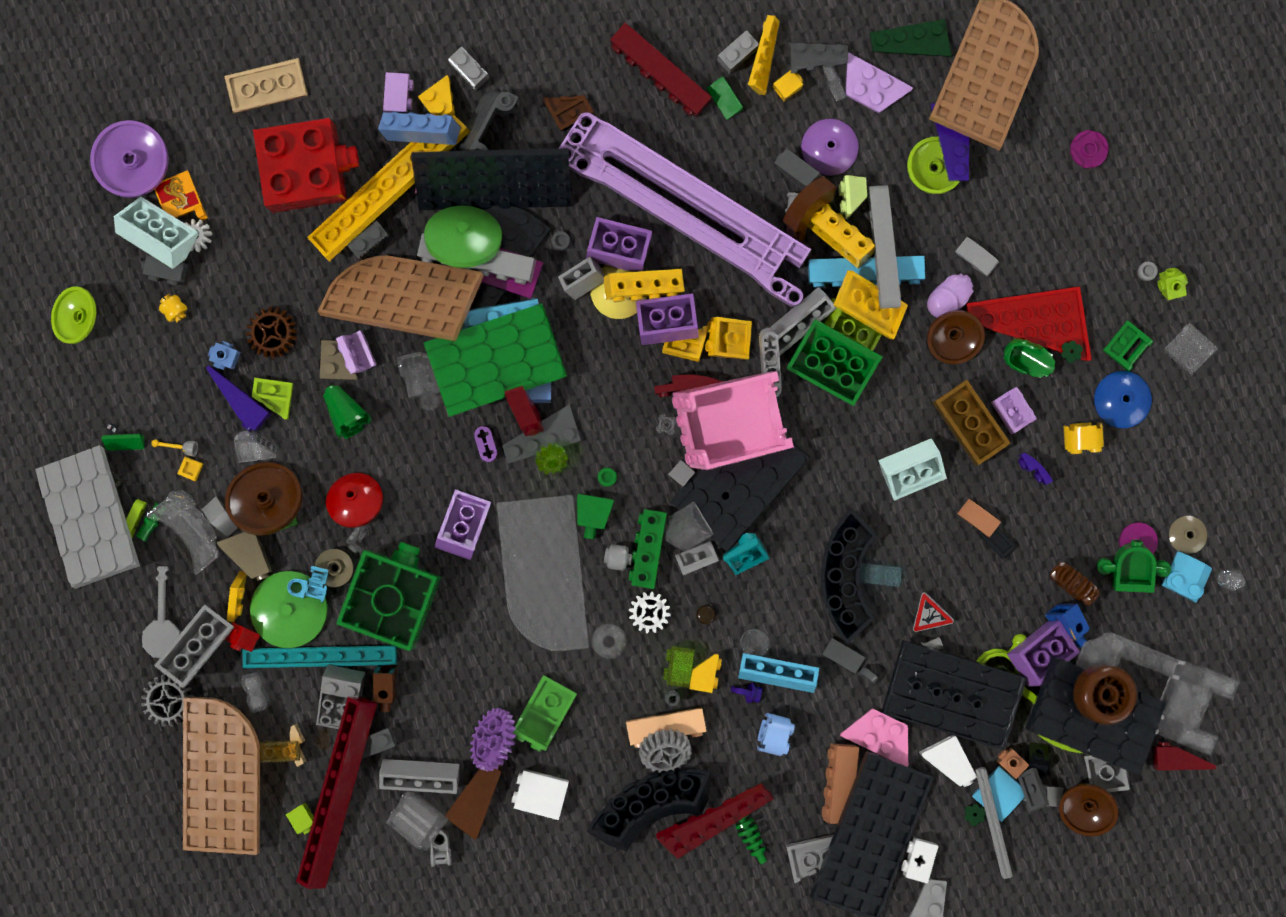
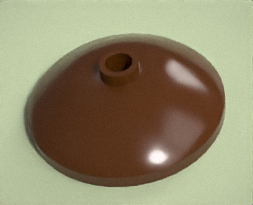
[927,310,985,364]
[1059,784,1118,836]

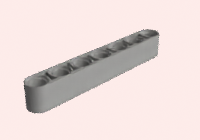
[868,185,901,309]

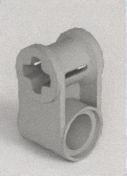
[430,828,452,867]

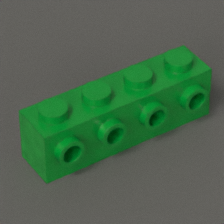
[628,509,667,589]

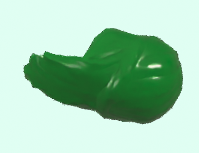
[1004,338,1055,378]

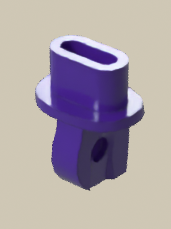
[731,683,762,703]

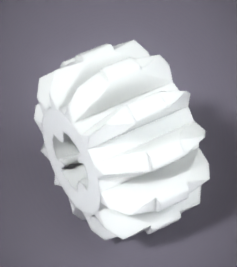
[185,219,212,252]

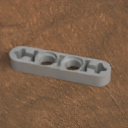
[759,328,782,397]

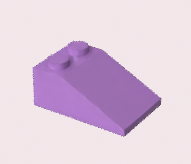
[434,489,491,560]

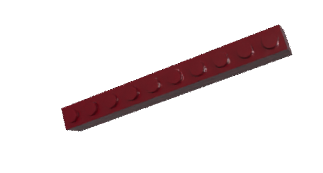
[296,697,377,889]

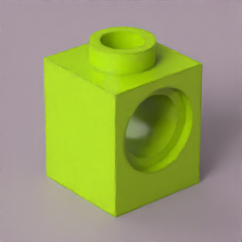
[286,803,314,835]

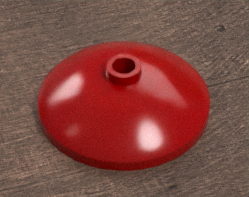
[326,473,383,528]

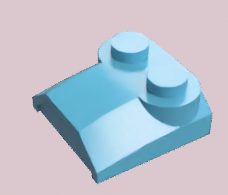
[1161,551,1212,603]

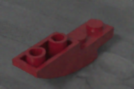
[654,375,723,398]

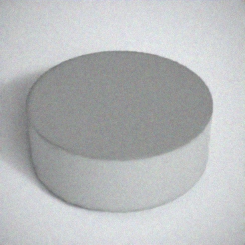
[1137,262,1158,281]

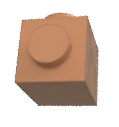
[997,747,1029,779]

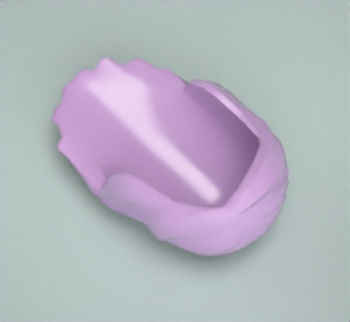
[927,273,974,318]

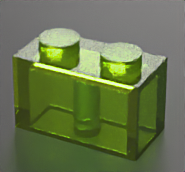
[663,645,695,688]

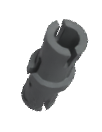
[665,690,680,706]

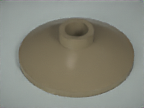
[1169,516,1207,554]
[315,549,353,587]

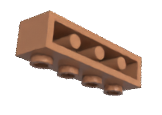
[822,743,859,824]

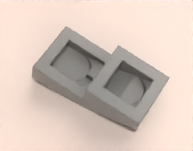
[955,237,999,277]

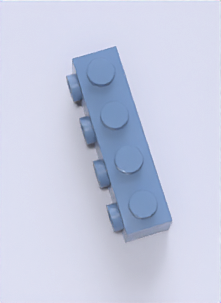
[378,111,460,145]

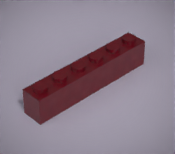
[610,23,712,117]

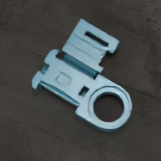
[287,566,329,603]

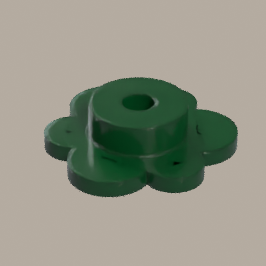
[1061,341,1083,363]
[964,804,986,826]

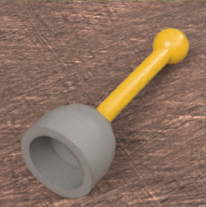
[151,440,198,457]

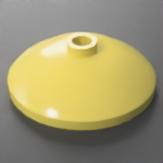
[590,265,647,319]

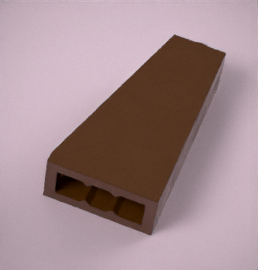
[444,764,502,840]

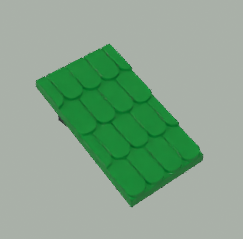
[424,303,567,417]

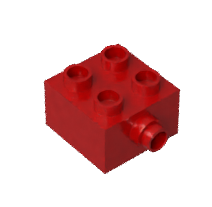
[253,118,359,213]

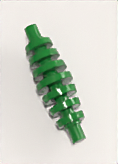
[732,796,767,864]

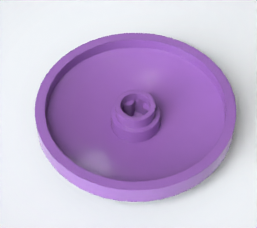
[90,120,169,198]

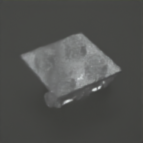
[1163,323,1218,375]

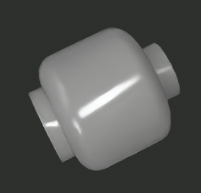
[604,544,632,571]

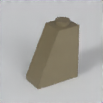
[217,532,272,581]

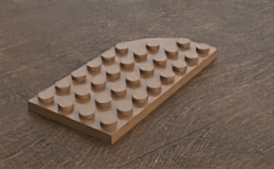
[929,0,1039,150]
[318,255,483,341]
[183,696,260,855]

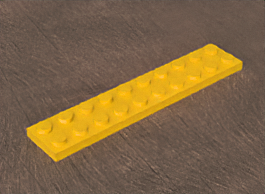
[307,115,470,261]

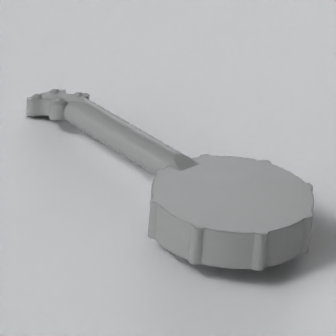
[142,566,182,658]

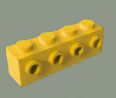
[807,204,875,269]
[603,269,685,303]

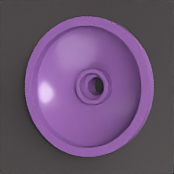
[801,119,858,176]

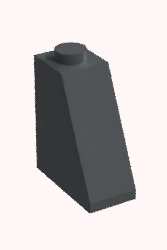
[774,149,822,190]

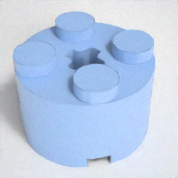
[757,713,794,756]

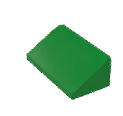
[706,76,743,120]
[101,434,145,451]

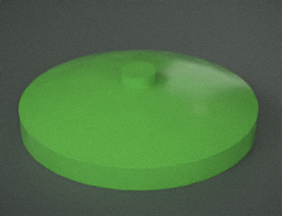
[424,206,502,268]
[250,571,328,648]

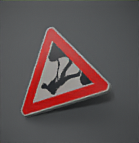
[913,592,954,632]

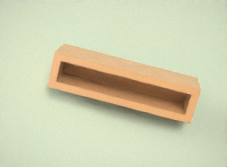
[626,707,706,748]

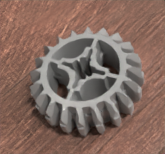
[141,674,194,727]
[639,728,692,773]

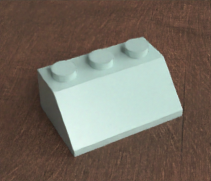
[878,438,947,501]

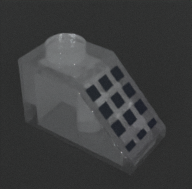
[234,431,278,463]

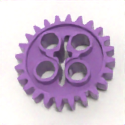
[470,708,516,771]

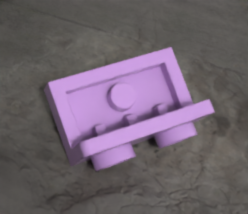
[336,330,376,374]
[991,387,1037,435]

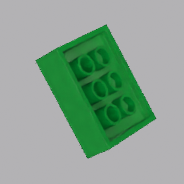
[786,319,883,406]

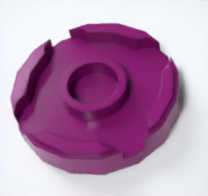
[1070,130,1109,168]
[1118,522,1158,554]

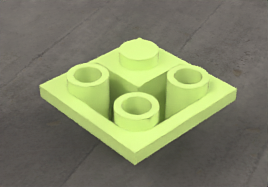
[838,175,867,220]

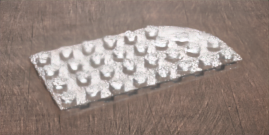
[497,495,589,651]

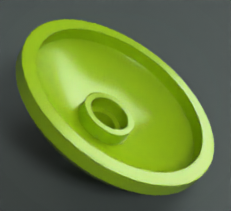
[907,137,960,194]
[51,287,96,344]

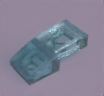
[860,563,902,587]

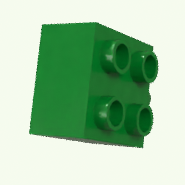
[336,541,442,651]

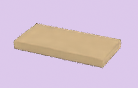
[224,58,308,114]

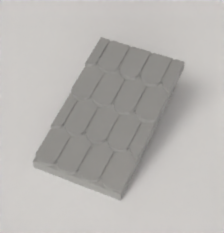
[35,445,140,589]

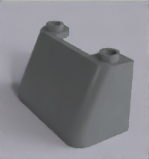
[455,91,521,151]

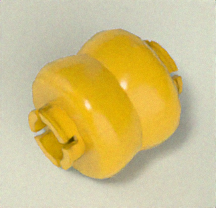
[159,294,187,323]

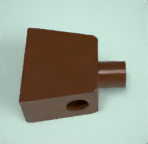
[373,665,397,712]

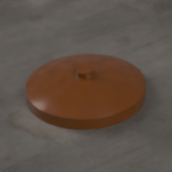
[225,462,303,535]

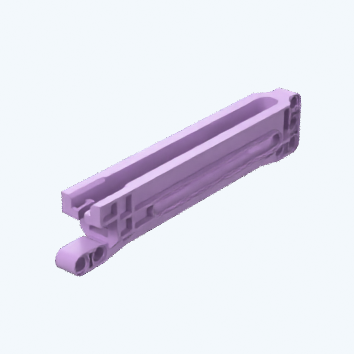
[559,113,811,307]

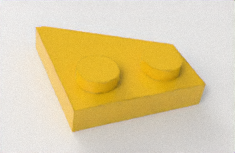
[418,75,455,116]
[662,326,708,362]
[227,571,247,622]

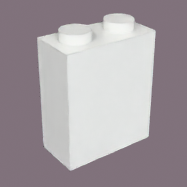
[512,769,569,820]

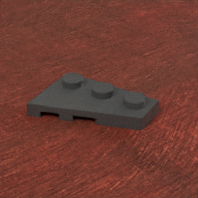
[790,43,848,73]

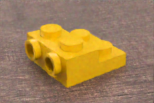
[705,317,752,360]

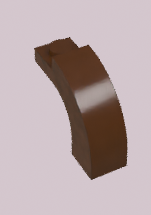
[783,176,836,242]

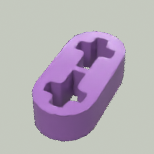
[474,426,497,462]

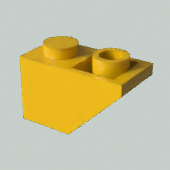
[689,653,722,693]

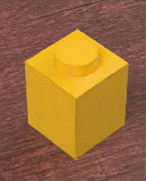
[772,70,803,102]

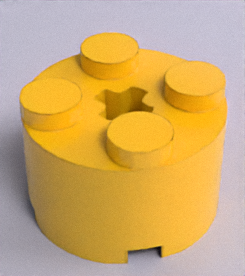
[1063,423,1104,454]

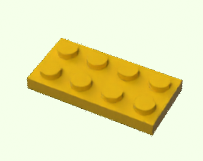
[833,270,908,339]

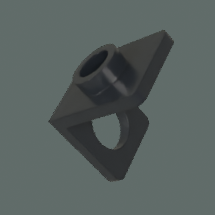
[1026,742,1049,778]

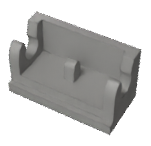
[675,541,719,575]

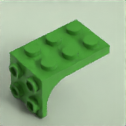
[513,675,577,752]

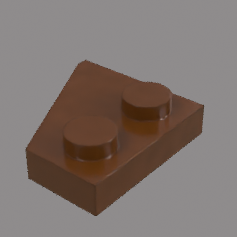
[543,95,594,132]

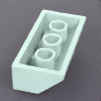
[114,197,199,269]

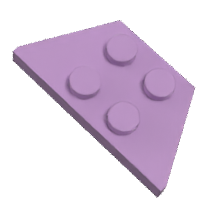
[846,53,913,113]

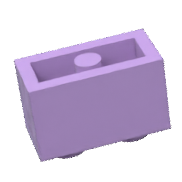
[383,72,414,114]

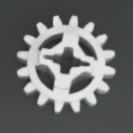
[629,591,670,633]

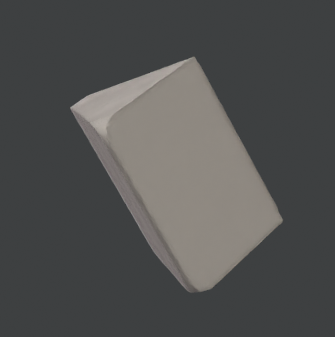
[668,460,695,487]

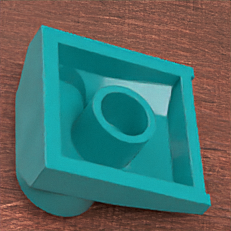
[723,533,770,575]

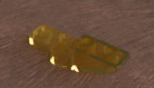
[259,740,300,763]

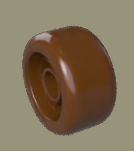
[1073,664,1137,725]

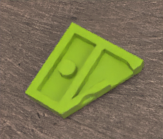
[252,378,294,420]

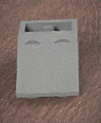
[316,665,365,729]

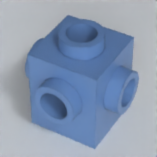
[208,341,241,370]

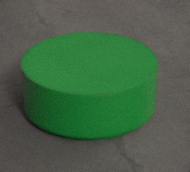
[598,468,617,487]

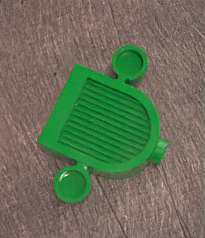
[1096,539,1171,593]

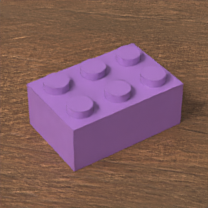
[586,217,652,272]
[636,294,699,345]
[1007,620,1080,686]

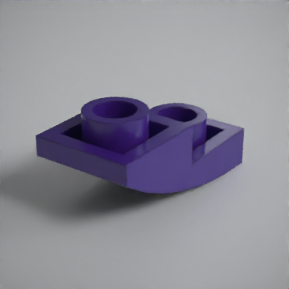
[1018,453,1053,485]

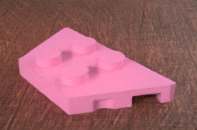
[840,708,908,767]

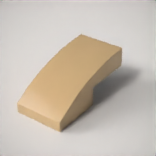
[290,724,307,766]

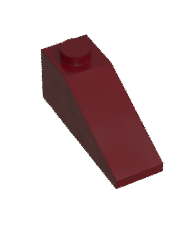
[504,386,544,436]
[1153,742,1216,770]

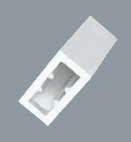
[919,735,977,787]

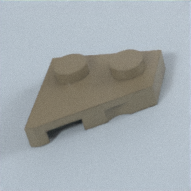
[320,340,358,380]

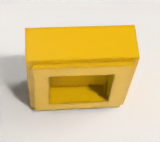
[177,456,204,481]

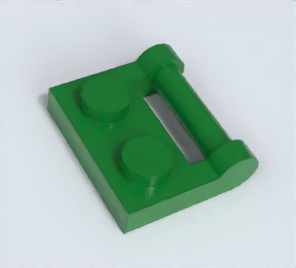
[1102,320,1153,372]

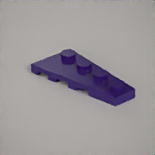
[930,103,969,182]

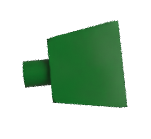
[577,494,614,540]

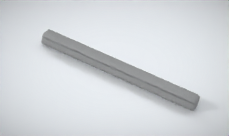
[975,767,1012,879]

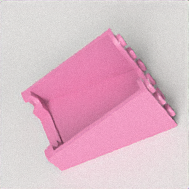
[672,371,794,470]

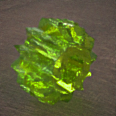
[535,443,568,476]

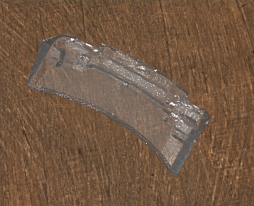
[146,497,219,575]

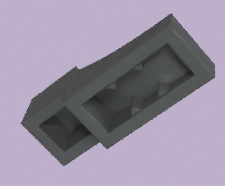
[362,727,397,759]

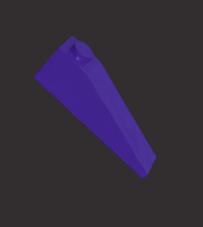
[206,365,271,432]

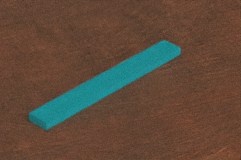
[242,645,397,668]

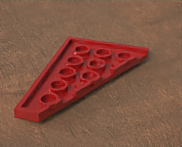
[965,287,1092,361]

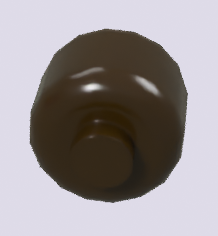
[696,605,715,624]

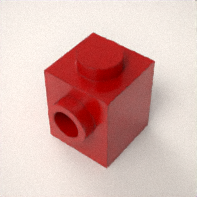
[224,622,260,652]

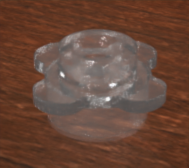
[656,414,677,435]

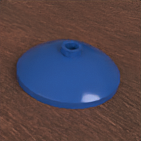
[1094,371,1152,428]

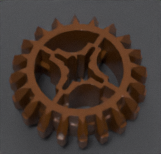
[246,307,298,359]
[1050,562,1100,605]

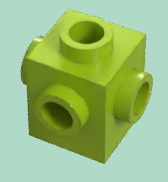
[1158,268,1188,300]

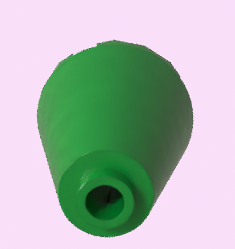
[323,385,372,439]

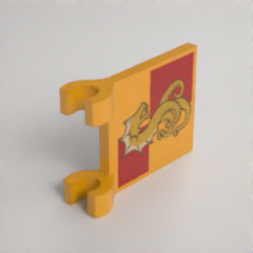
[154,170,208,220]

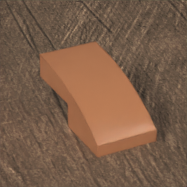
[957,499,1001,537]

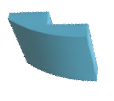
[972,765,1025,822]

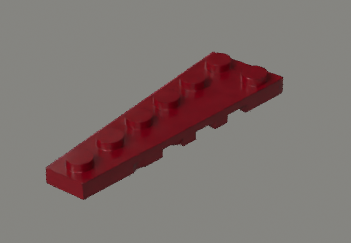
[656,783,773,859]

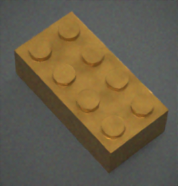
[932,380,1011,466]

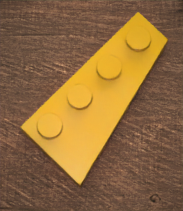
[748,15,780,95]

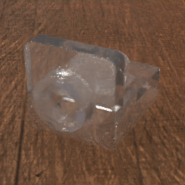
[346,525,368,554]

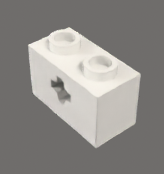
[901,837,938,883]

